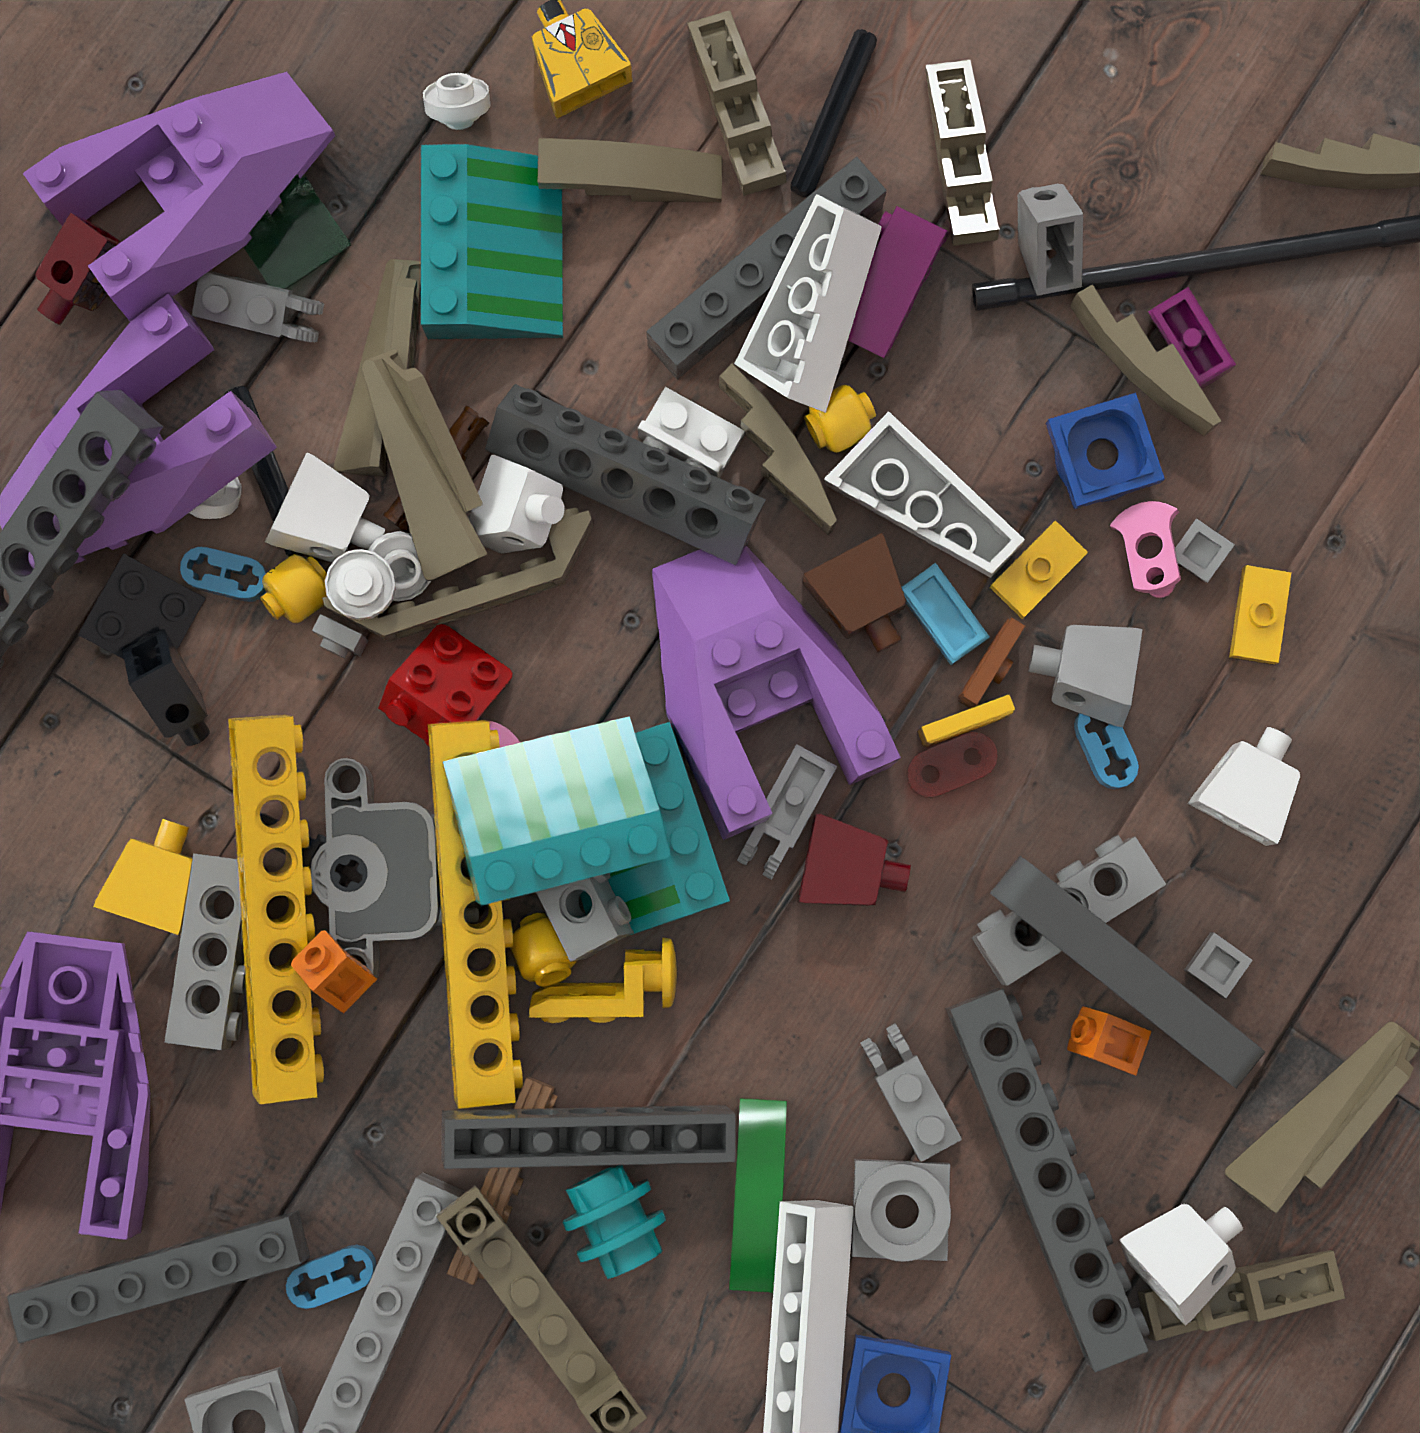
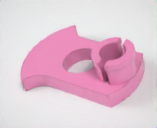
[1110,501,1181,598]

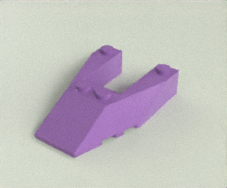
[23,72,336,321]
[0,293,277,569]
[652,546,901,840]
[0,932,151,1240]

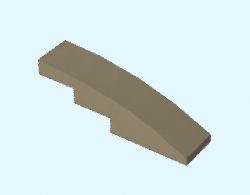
[687,10,787,196]
[925,60,999,246]
[1260,133,1420,189]
[538,138,722,202]
[1070,284,1221,436]
[719,363,837,535]
[1138,1250,1345,1341]

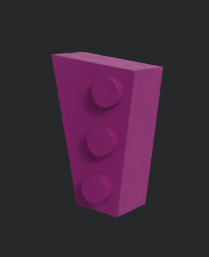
[848,206,950,358]

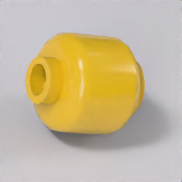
[804,385,876,453]
[260,554,327,623]
[510,913,576,987]

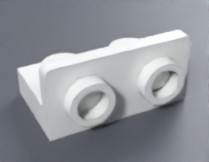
[637,387,745,478]

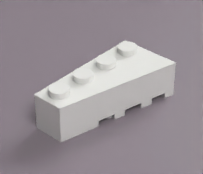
[734,194,882,413]
[824,411,1025,578]

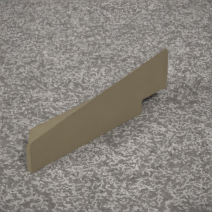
[334,259,421,476]
[361,349,487,581]
[1225,1022,1420,1213]

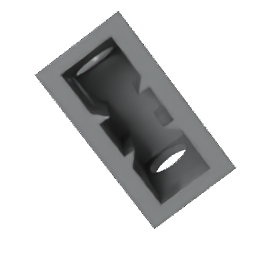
[1018,184,1083,296]
[1028,625,1143,727]

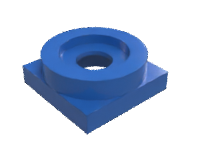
[1046,393,1165,510]
[839,1334,951,1433]

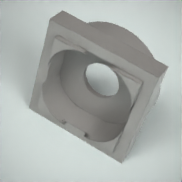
[851,1159,951,1262]
[184,1367,299,1433]

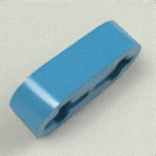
[180,547,268,602]
[1074,713,1139,789]
[286,1245,377,1309]

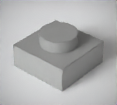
[1175,518,1235,583]
[312,614,369,658]
[1184,932,1253,998]

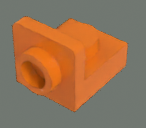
[291,930,377,1014]
[1067,1006,1152,1076]

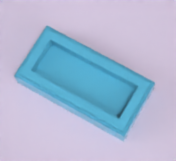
[902,563,990,665]

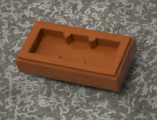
[958,617,1025,709]

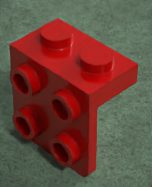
[378,624,512,747]

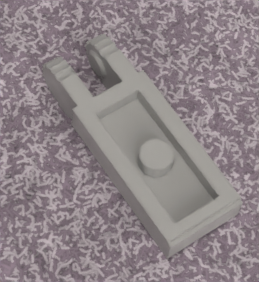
[192,271,324,343]
[737,744,837,880]
[860,1024,962,1162]

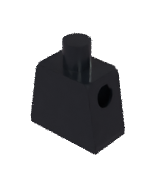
[122,629,210,746]

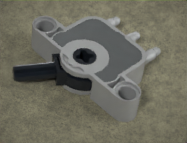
[260,758,479,978]

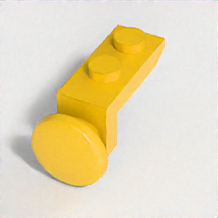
[529,937,677,1023]

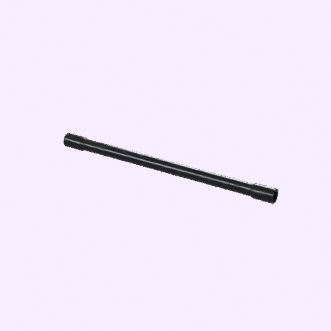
[972,215,1420,311]

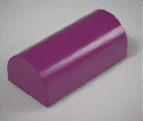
[1148,287,1236,389]

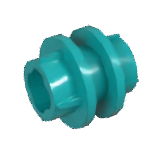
[562,1165,666,1279]

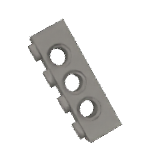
[971,835,1167,986]
[164,853,246,1050]
[536,873,634,962]

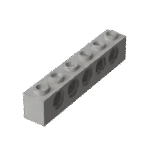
[302,1172,466,1433]

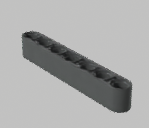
[990,856,1265,1089]

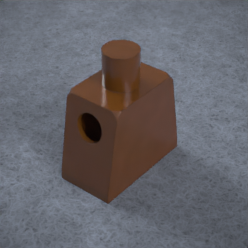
[802,533,907,653]

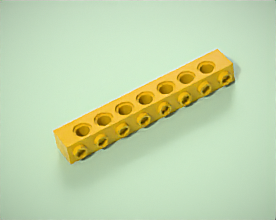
[228,715,324,1104]
[428,720,523,1109]

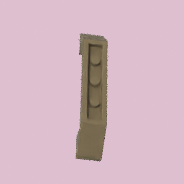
[322,508,594,642]
[436,1185,647,1433]

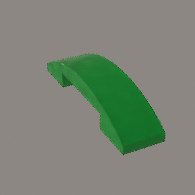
[729,1098,787,1293]

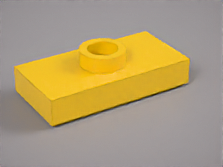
[990,520,1088,619]
[1229,565,1291,665]

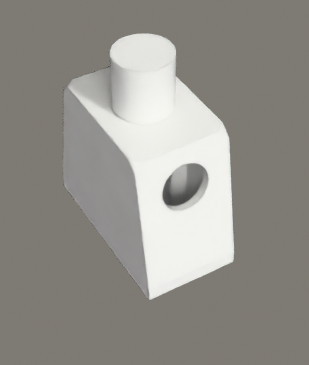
[265,453,385,562]
[469,455,565,553]
[1188,727,1300,846]
[1119,1204,1243,1325]

